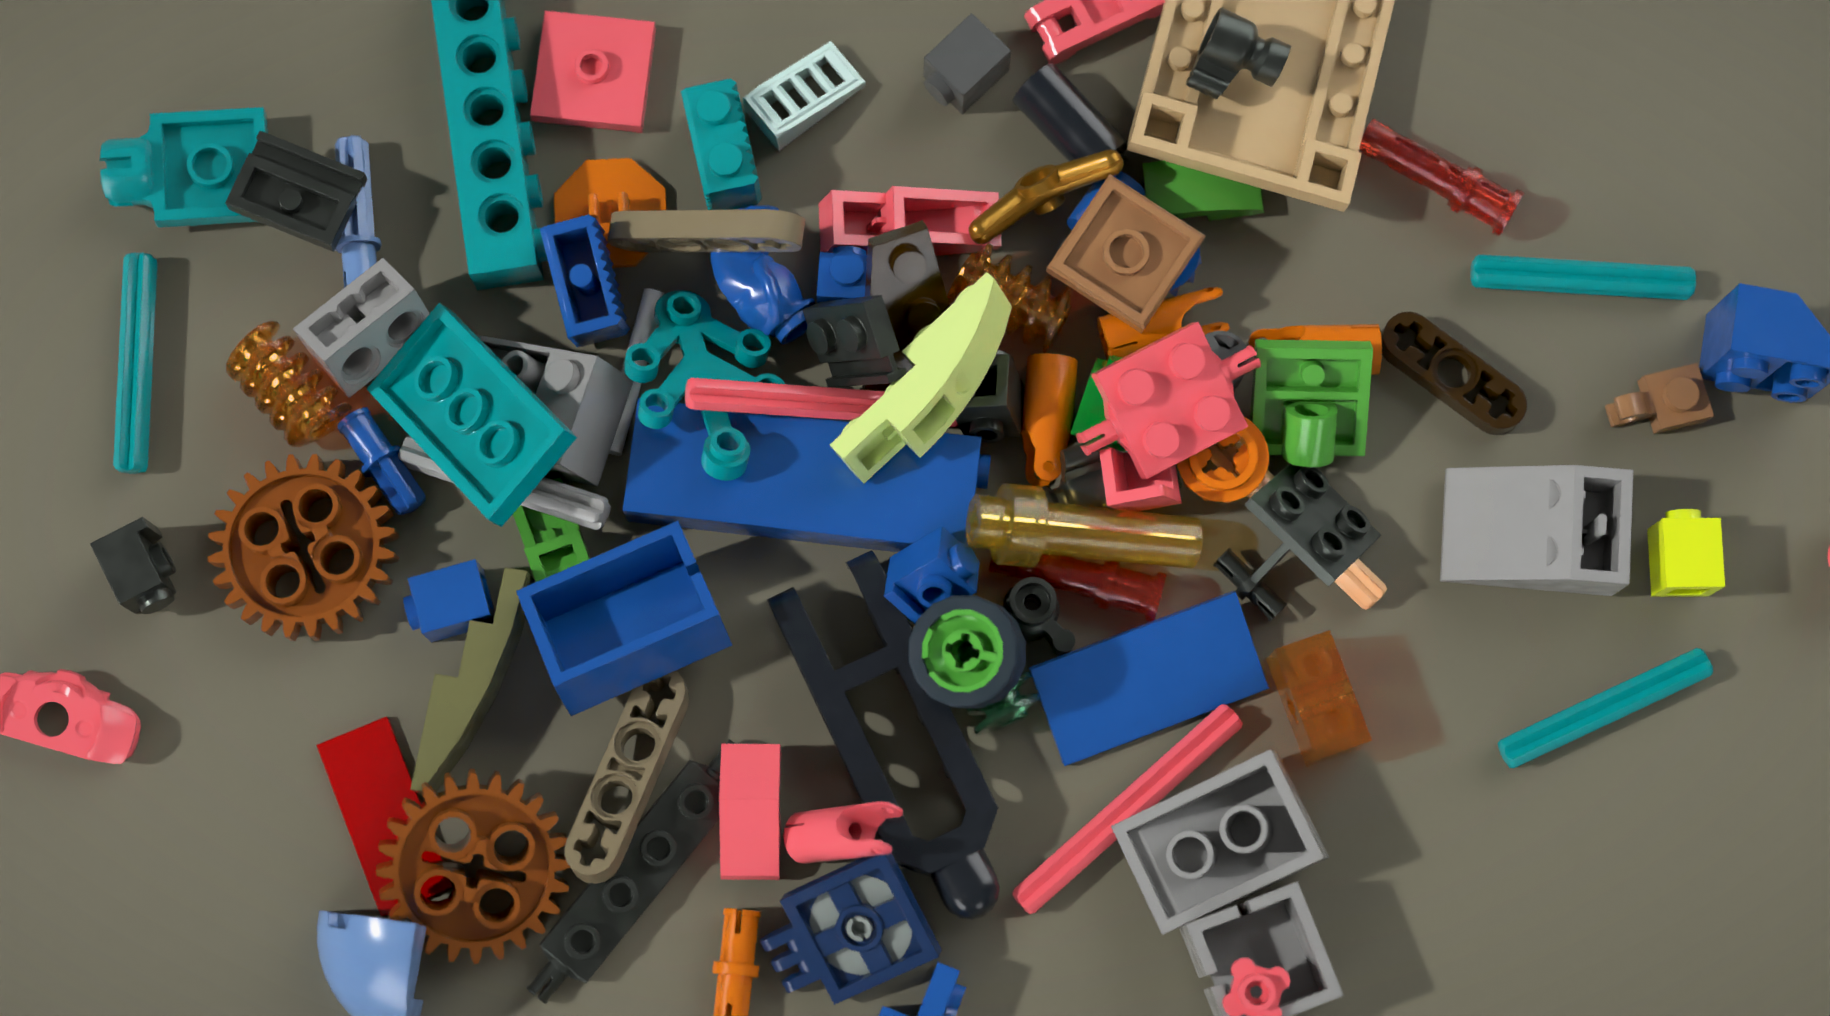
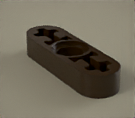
[1381,312,1527,435]

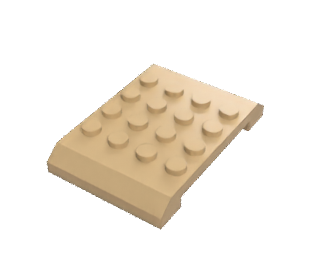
[1127,0,1395,212]

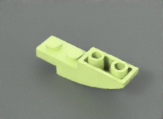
[830,272,1012,483]

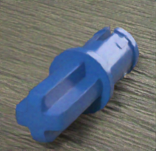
[337,407,426,515]

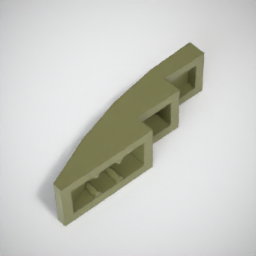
[411,567,536,795]

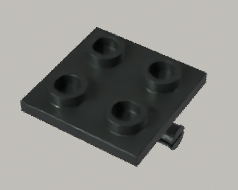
[1213,464,1381,622]

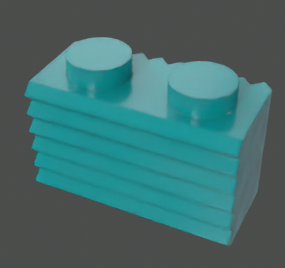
[681,78,762,210]

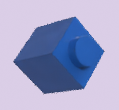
[403,559,495,642]

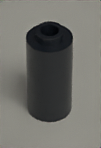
[1013,63,1128,167]

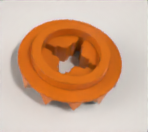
[1176,417,1269,504]

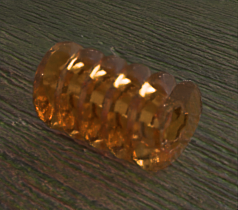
[947,242,1073,353]
[226,321,352,447]

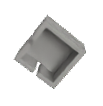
[1179,881,1344,1016]

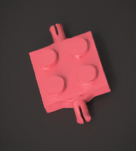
[1076,322,1261,479]

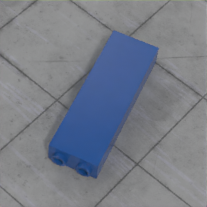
[623,398,991,552]

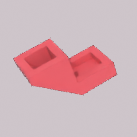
[719,744,781,880]

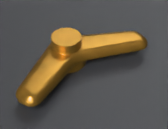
[968,149,1123,244]

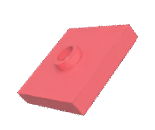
[530,11,656,133]

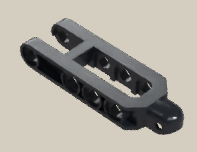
[767,550,1000,920]

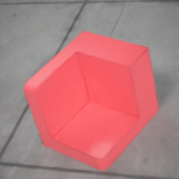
[1099,447,1182,514]

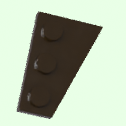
[860,220,950,391]

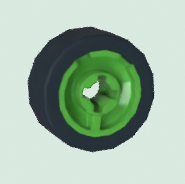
[908,595,1026,708]

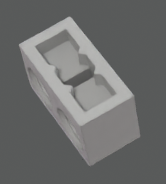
[293,258,430,398]

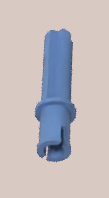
[335,135,381,288]

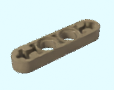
[607,209,805,252]
[564,671,690,884]

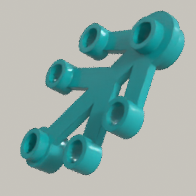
[624,290,785,481]

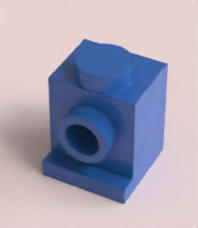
[817,246,867,303]
[884,526,980,624]

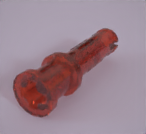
[1359,118,1525,237]
[989,536,1167,622]

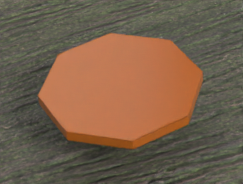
[554,158,667,268]

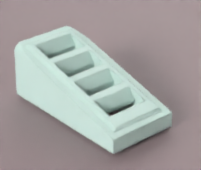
[743,41,866,151]

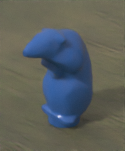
[710,205,815,345]

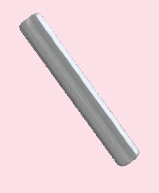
[398,435,611,530]

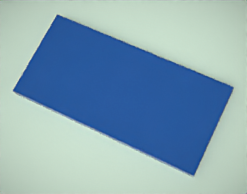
[1029,591,1269,766]

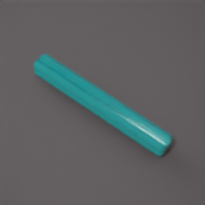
[113,253,157,474]
[1470,254,1696,300]
[1498,648,1713,768]

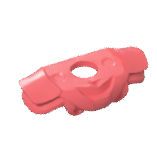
[0,669,141,764]

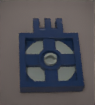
[759,853,942,1005]

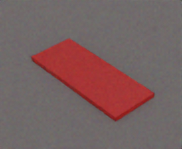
[316,716,453,917]

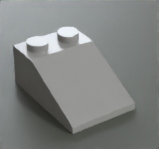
[1111,749,1330,935]

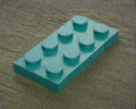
[367,303,577,527]

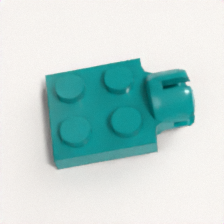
[99,107,268,228]

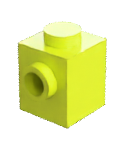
[1647,509,1725,597]

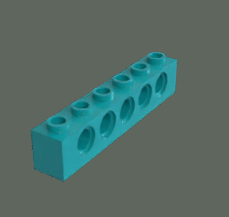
[431,0,548,291]

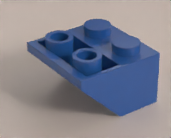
[1699,283,1830,403]

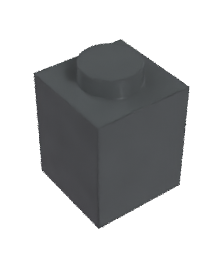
[923,13,1011,114]

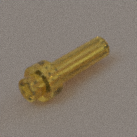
[966,483,1203,569]

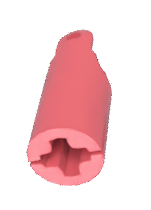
[783,802,903,864]

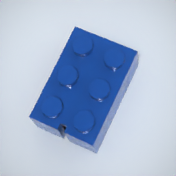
[516,521,732,716]

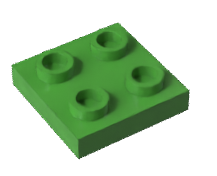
[1250,339,1373,468]

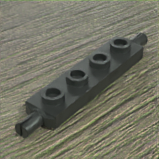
[527,739,736,1004]

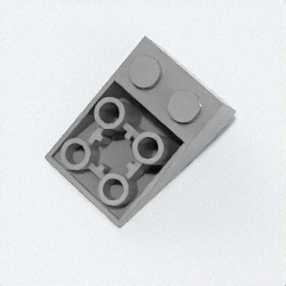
[477,335,633,486]
[1440,465,1633,596]

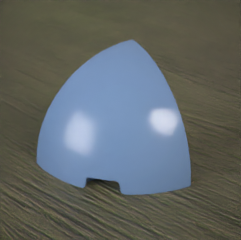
[317,911,426,1016]

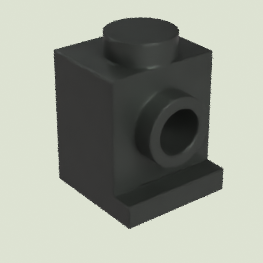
[90,517,177,614]

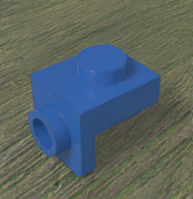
[879,962,966,1016]

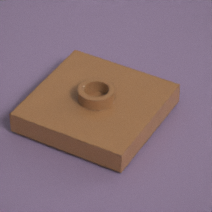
[1046,174,1206,334]

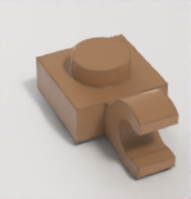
[1605,363,1714,434]

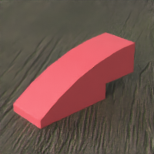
[818,186,1002,256]

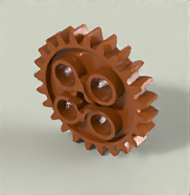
[207,454,399,641]
[376,768,570,964]

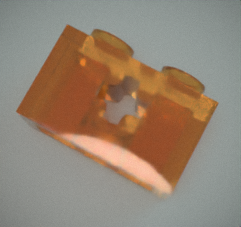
[1266,630,1372,767]

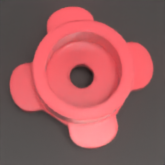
[1222,957,1290,1016]

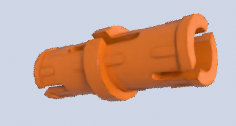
[712,908,761,1016]

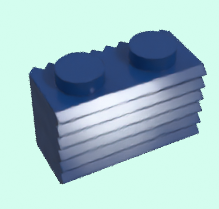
[540,214,630,347]

